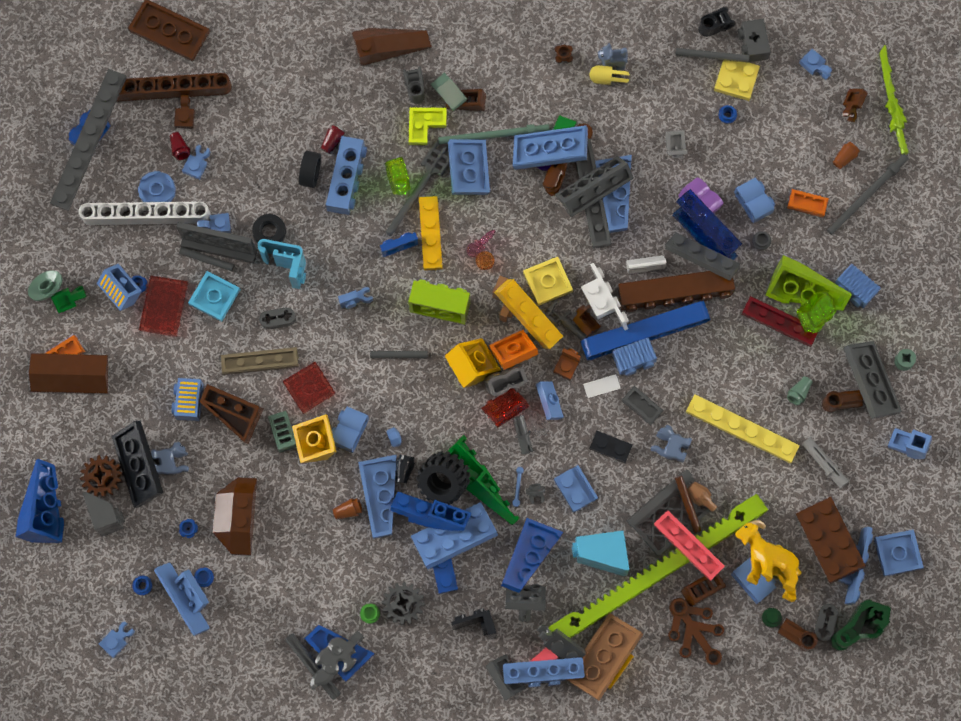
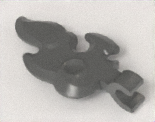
[310,630,364,690]

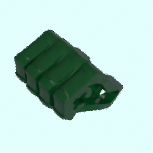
[830,600,891,651]

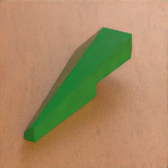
[444,435,519,525]

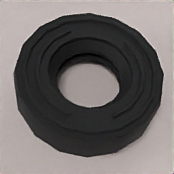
[252,214,286,243]

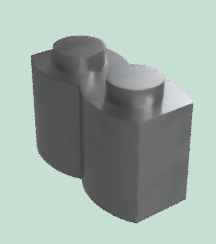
[484,365,528,396]

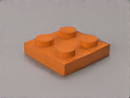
[489,330,539,370]

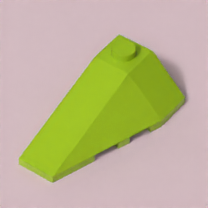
[765,255,852,311]

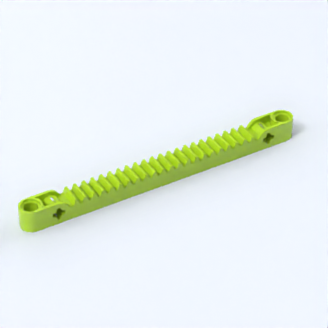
[548,494,768,639]

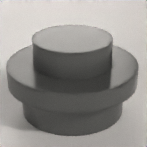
[752,231,771,250]

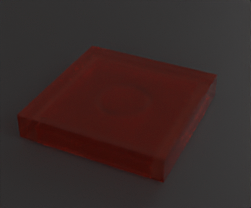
[283,362,335,414]

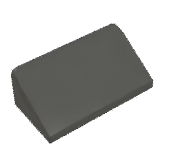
[486,654,526,701]

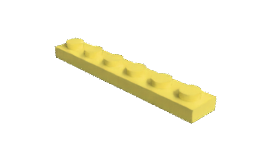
[686,394,800,464]

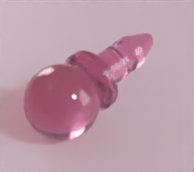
[466,230,496,257]

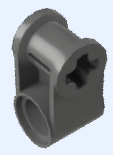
[403,66,425,104]

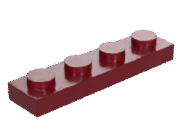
[741,296,820,347]

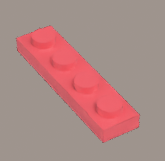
[654,510,725,581]

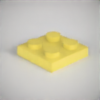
[714,60,760,101]
[523,257,573,306]

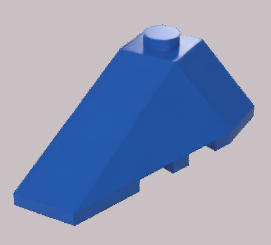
[16,459,64,543]

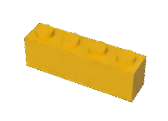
[494,279,563,349]

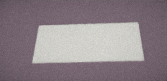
[583,374,621,398]

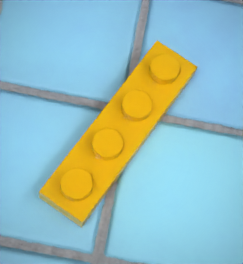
[419,196,443,271]

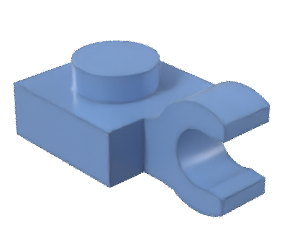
[799,49,832,80]
[197,213,231,233]
[338,287,373,309]

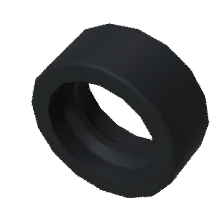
[299,151,321,188]

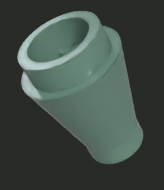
[787,376,813,405]

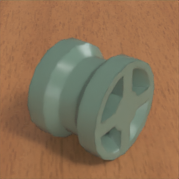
[894,349,916,371]

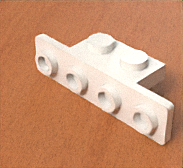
[581,263,629,330]

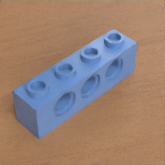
[326,136,367,215]

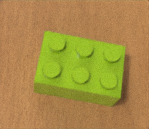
[408,279,470,325]

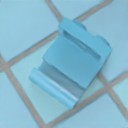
[258,239,306,289]

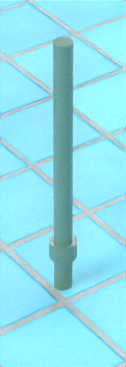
[438,124,550,145]

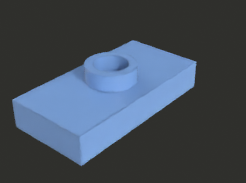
[536,382,564,420]

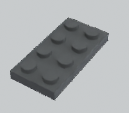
[843,341,902,419]

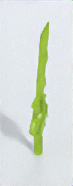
[879,45,909,155]

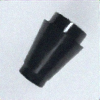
[396,454,415,484]

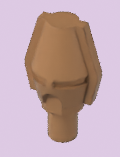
[687,482,717,512]

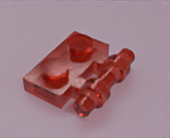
[481,388,529,428]

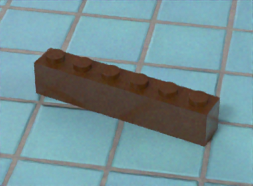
[617,271,735,312]

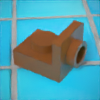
[553,348,581,381]

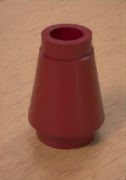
[321,125,345,154]
[169,132,190,161]

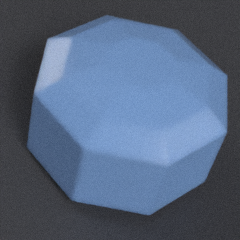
[386,428,402,448]

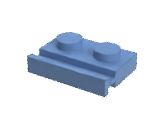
[554,465,598,513]

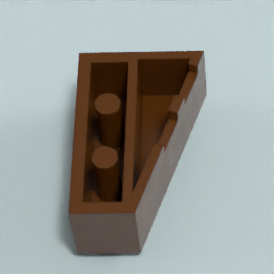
[199,384,264,444]

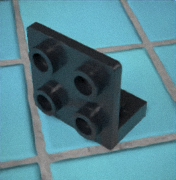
[451,608,497,640]

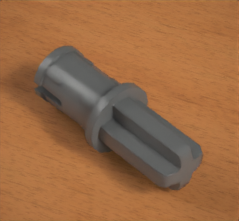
[513,415,534,455]

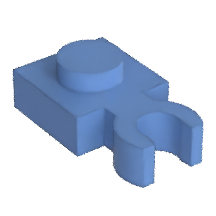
[182,145,210,180]
[99,622,135,658]

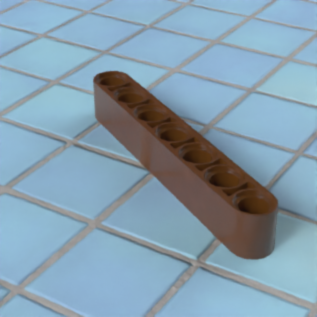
[116,73,232,102]

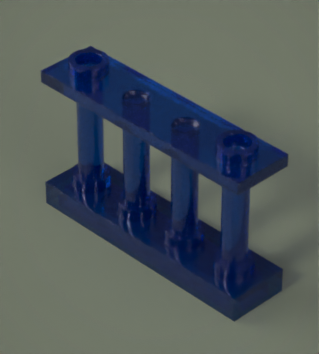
[672,189,742,260]

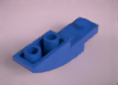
[390,492,471,531]

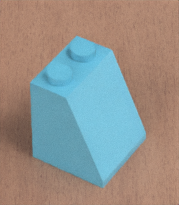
[572,531,629,576]

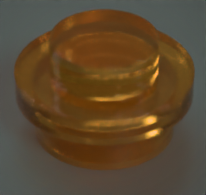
[476,251,495,270]

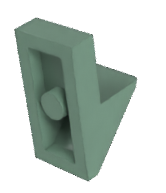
[430,72,467,111]

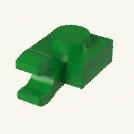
[51,286,87,313]

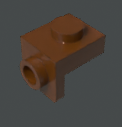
[573,304,601,336]

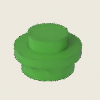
[360,604,380,624]

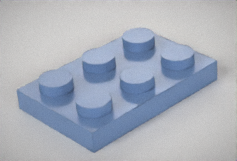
[448,139,490,195]

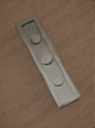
[221,347,299,375]

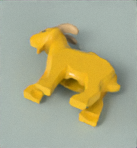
[735,520,802,602]

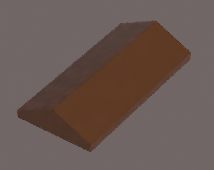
[29,353,108,394]

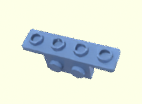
[838,527,873,605]
[154,563,209,636]
[503,657,585,687]

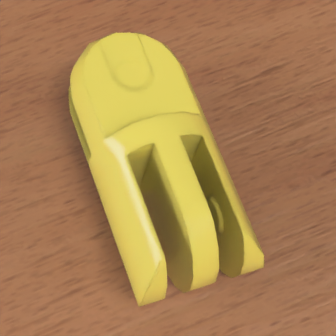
[590,65,630,85]

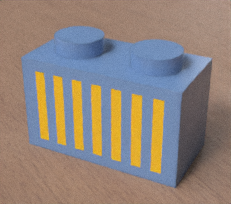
[97,264,142,311]
[171,378,204,421]

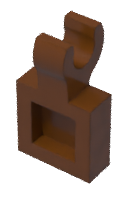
[842,89,868,122]
[174,95,195,129]

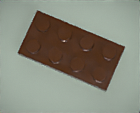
[128,0,210,62]
[796,497,866,584]

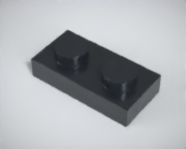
[589,430,633,463]

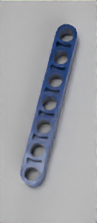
[580,301,711,360]

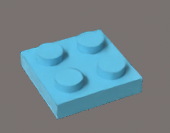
[188,271,241,322]

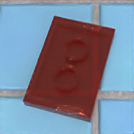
[139,275,188,337]

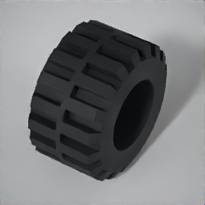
[416,451,470,505]

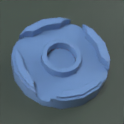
[138,171,176,202]

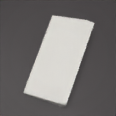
[626,256,667,274]

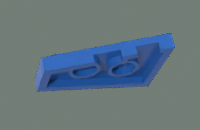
[305,625,375,682]

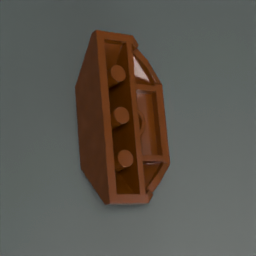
[212,477,257,556]

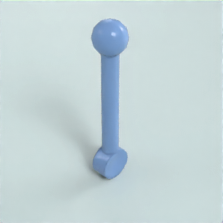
[512,467,524,507]

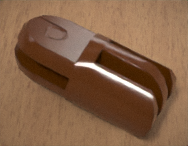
[543,163,568,196]

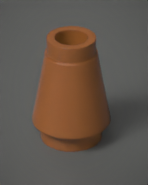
[832,142,860,170]
[332,498,363,520]

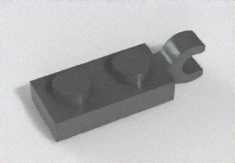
[537,624,586,659]

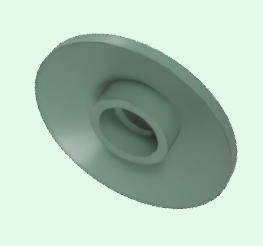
[28,270,62,301]

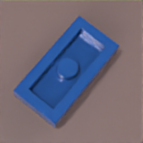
[380,232,419,257]
[433,559,458,594]

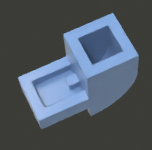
[888,428,932,459]

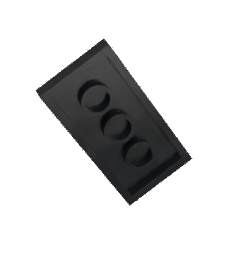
[111,421,164,508]

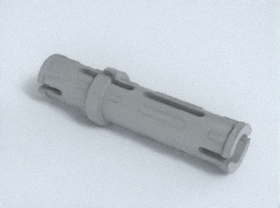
[802,437,849,489]

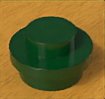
[762,608,782,628]

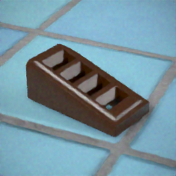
[445,89,486,111]
[681,573,726,606]

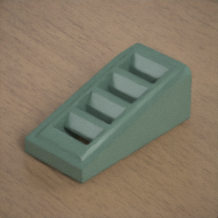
[268,411,297,453]

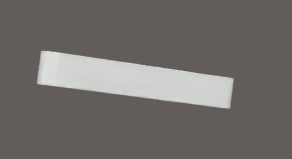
[78,202,211,225]

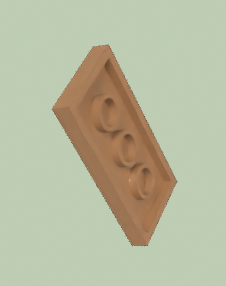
[566,613,643,701]

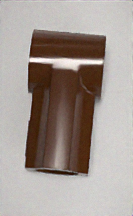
[822,390,863,412]
[777,618,818,652]

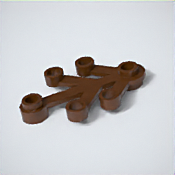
[668,598,724,666]

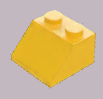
[445,338,501,388]

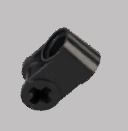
[698,7,735,37]

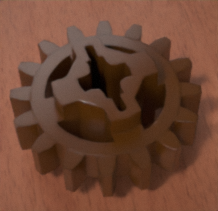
[80,455,123,498]

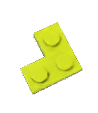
[409,108,447,145]

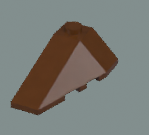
[352,28,432,66]

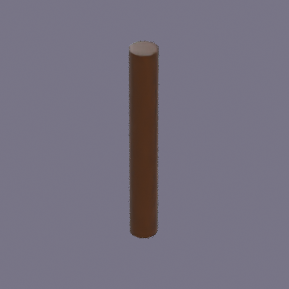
[675,475,702,533]

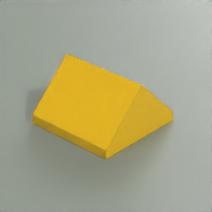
[292,414,337,463]

